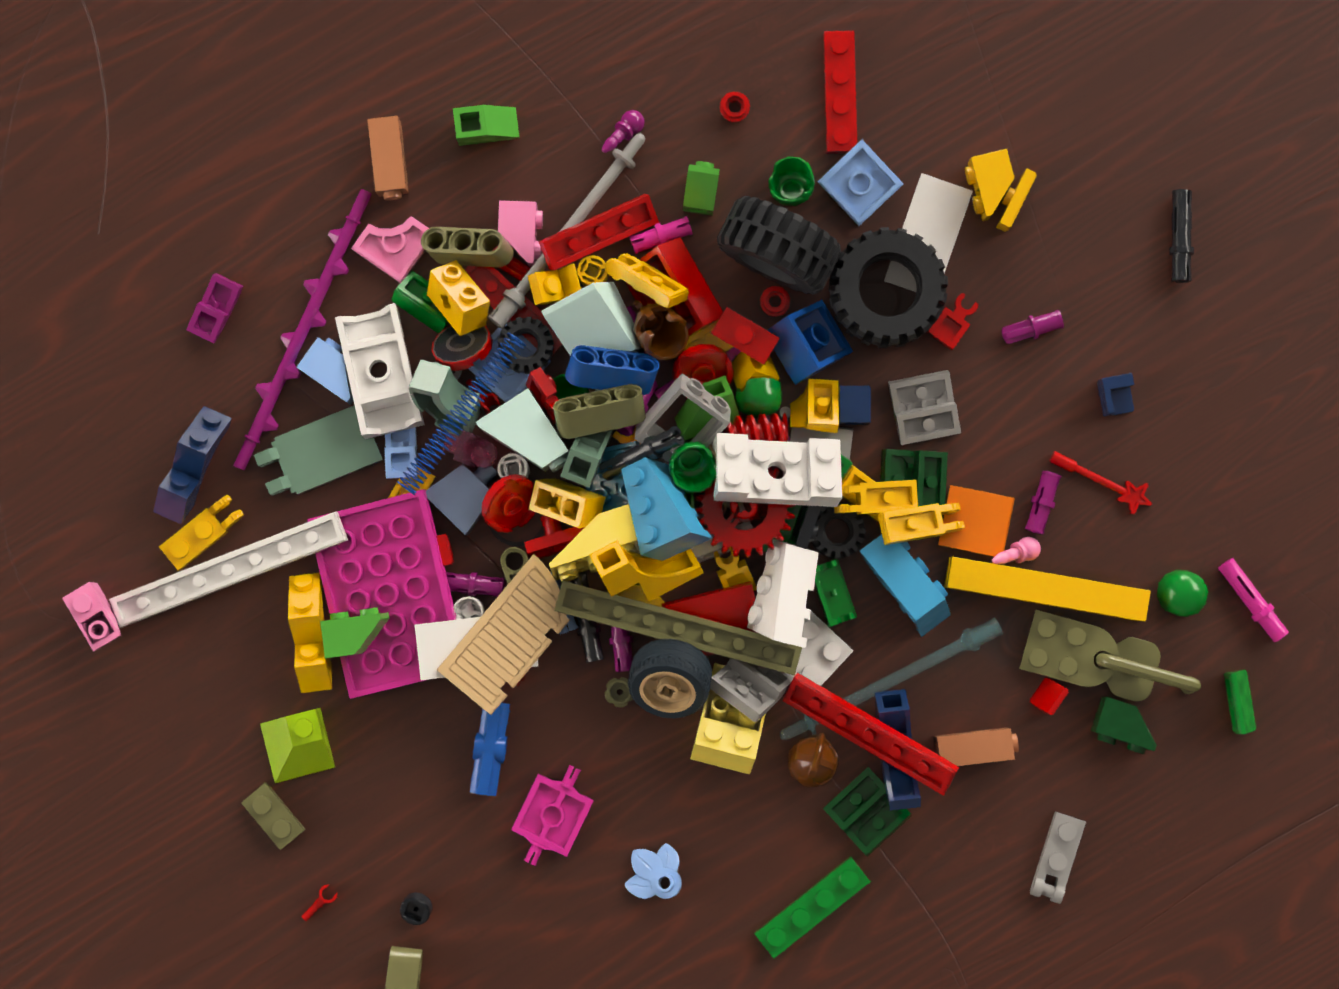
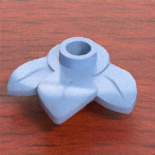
[625,843,682,899]

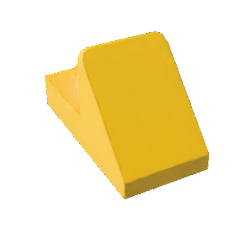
[528,264,581,306]

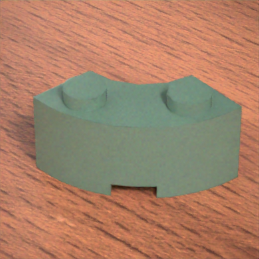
[409,360,481,440]

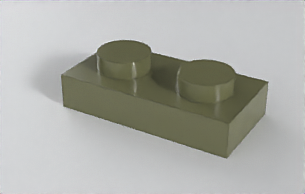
[241,782,306,850]

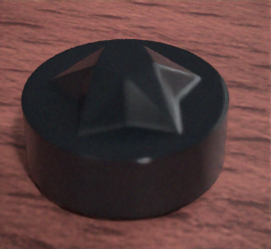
[400,892,433,925]

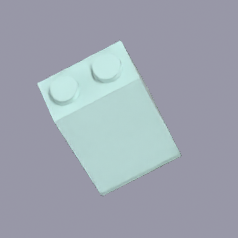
[541,282,642,356]
[476,389,569,473]

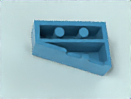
[621,457,712,561]
[860,534,951,637]

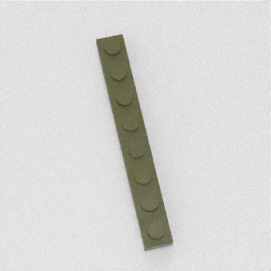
[554,581,802,675]

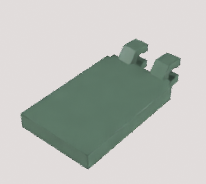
[254,405,384,496]

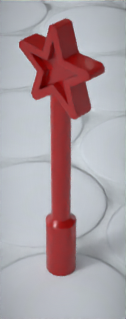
[1049,451,1152,515]

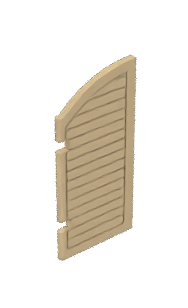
[437,554,570,715]

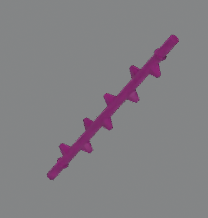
[233,189,372,471]

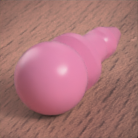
[992,537,1041,564]

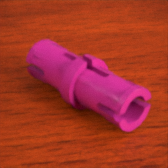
[629,216,693,254]

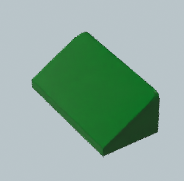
[391,270,449,334]
[1223,670,1256,735]

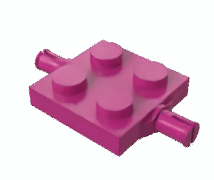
[511,765,594,866]

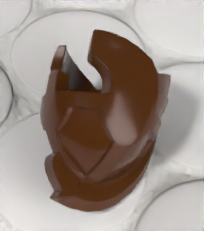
[632,300,689,360]
[788,732,839,788]

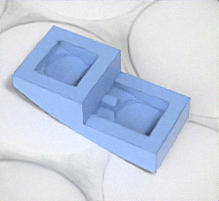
[384,427,417,479]

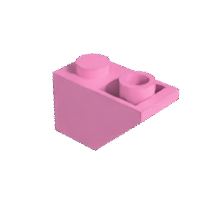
[498,200,543,267]
[62,582,121,651]

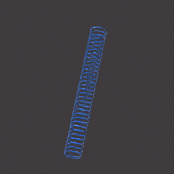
[397,332,526,495]

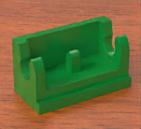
[814,559,857,627]

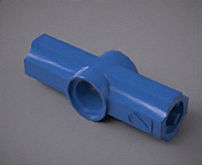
[470,703,510,796]

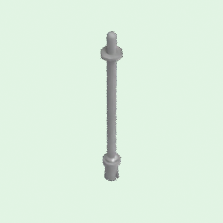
[487,133,645,329]

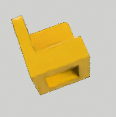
[732,352,780,392]

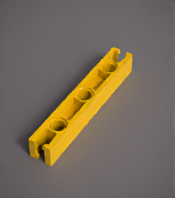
[944,557,1151,621]

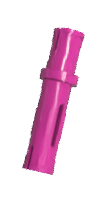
[1218,558,1289,642]

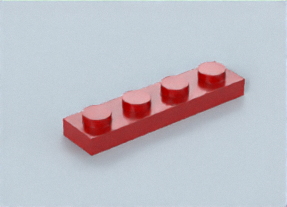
[823,31,857,154]
[538,194,659,271]
[465,266,563,360]

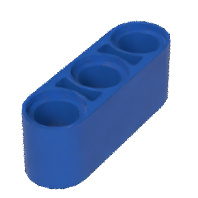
[565,345,659,395]

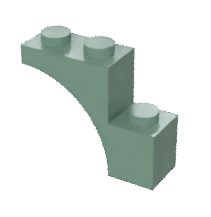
[560,389,615,487]

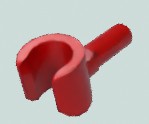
[466,379,502,415]
[301,884,338,921]

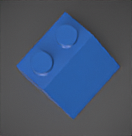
[767,300,853,385]

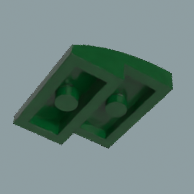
[880,449,948,507]
[823,767,912,857]

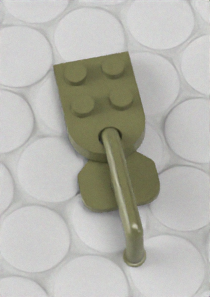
[1019,610,1201,701]

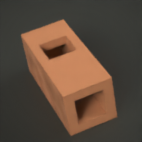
[367,116,409,200]
[934,727,1019,766]

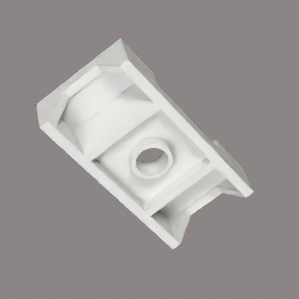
[335,303,425,439]
[713,433,842,507]

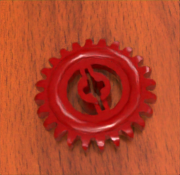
[695,468,796,558]

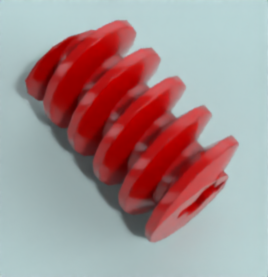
[723,413,788,442]

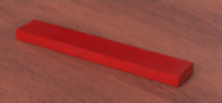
[783,673,960,796]

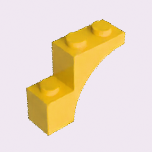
[589,540,704,602]
[288,573,332,693]

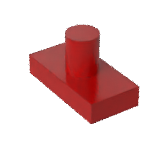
[711,307,780,365]
[524,515,584,559]

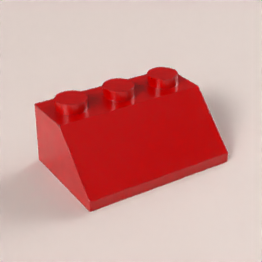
[625,237,723,337]

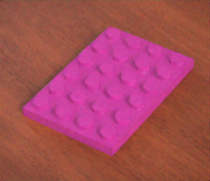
[307,489,457,699]

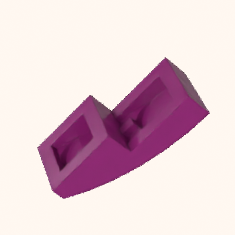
[186,273,244,343]

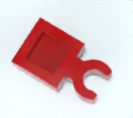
[927,293,979,351]
[526,367,559,424]

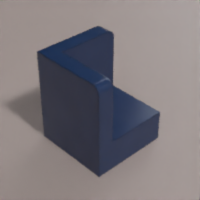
[1097,373,1134,417]
[839,386,871,425]

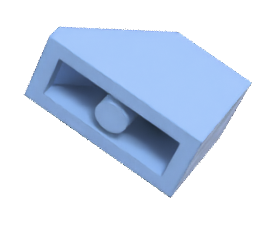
[297,337,354,405]

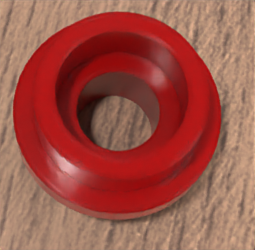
[720,92,750,123]
[760,286,790,317]

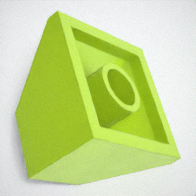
[260,708,335,783]

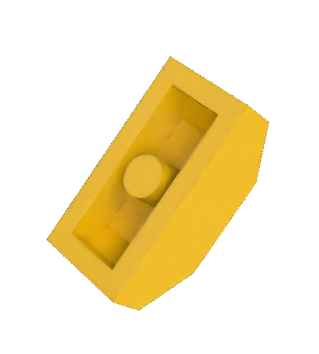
[790,378,839,433]

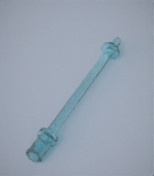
[780,617,1003,741]

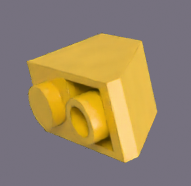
[965,149,1014,221]

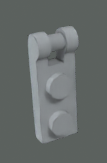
[1030,811,1086,904]

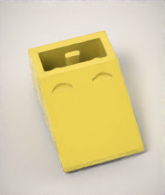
[549,504,640,582]
[690,663,766,774]

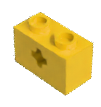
[427,260,490,336]
[529,478,606,528]

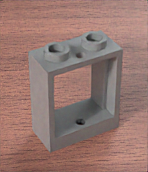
[635,373,731,463]

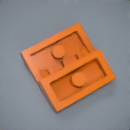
[938,485,1015,557]

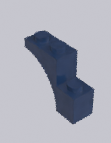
[153,406,232,524]
[875,689,921,810]

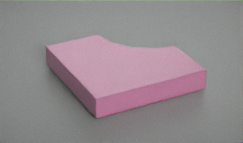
[351,216,429,283]

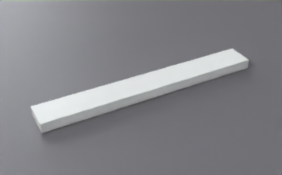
[109,512,348,628]

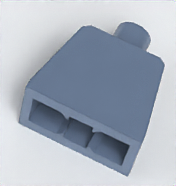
[426,460,498,536]

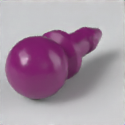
[602,110,645,153]

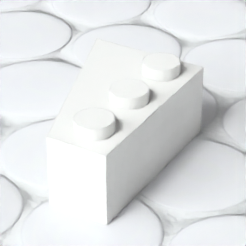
[747,539,818,648]

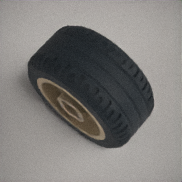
[628,639,712,718]

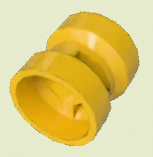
[577,255,609,287]

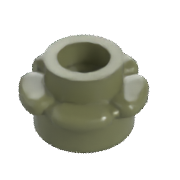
[605,677,633,707]

